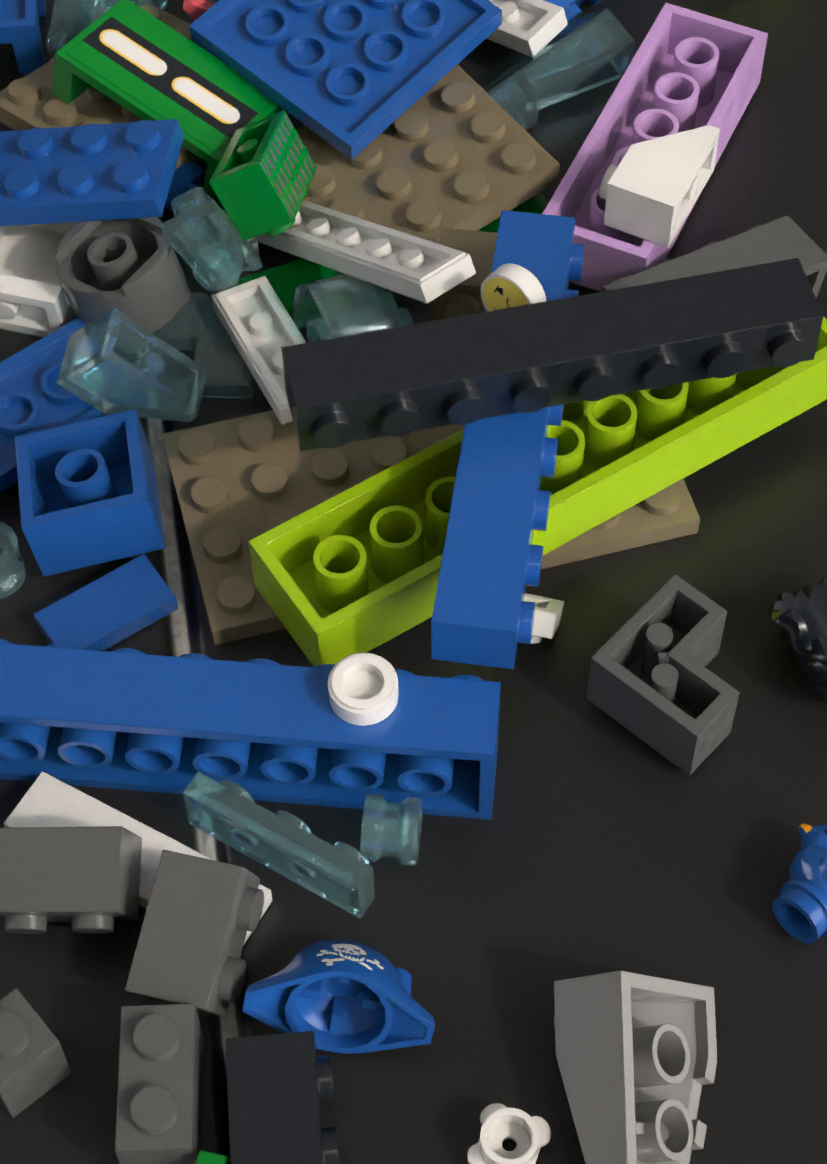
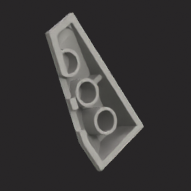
[554,971,717,1164]

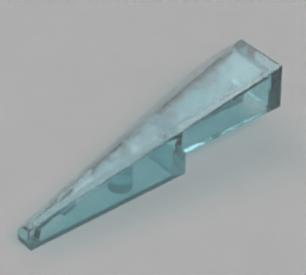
[483,8,635,130]

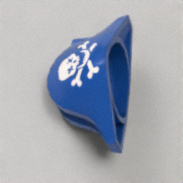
[242,939,435,1054]

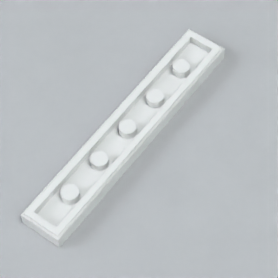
[255,200,476,304]

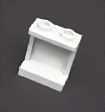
[0,222,79,337]

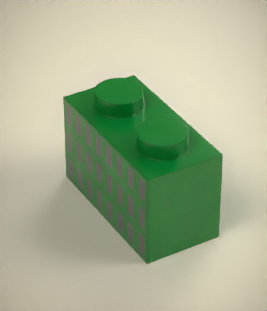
[209,110,317,241]

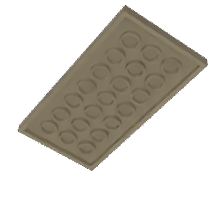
[162,410,700,645]

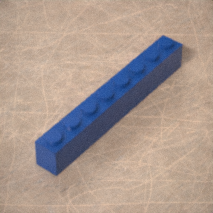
[431,210,585,669]

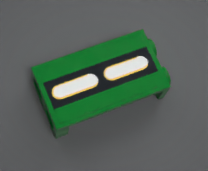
[51,0,282,199]

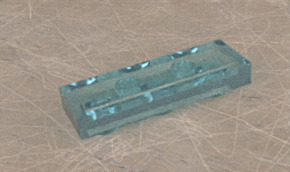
[183,772,375,919]

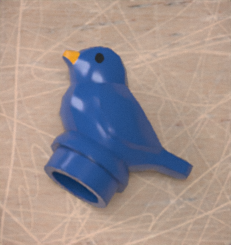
[772,823,827,944]

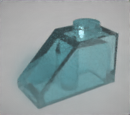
[57,307,208,422]

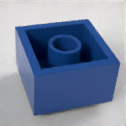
[15,409,166,577]

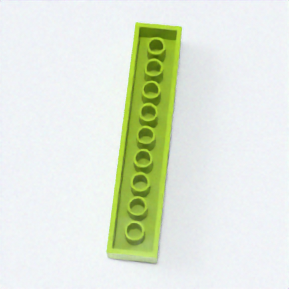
[249,317,827,667]

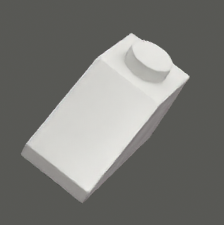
[599,125,720,248]

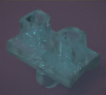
[161,187,263,291]

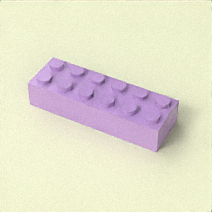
[542,3,768,292]

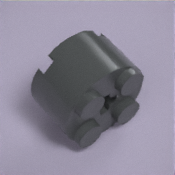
[55,217,191,348]

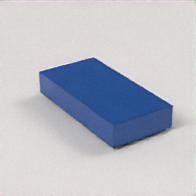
[33,554,178,651]

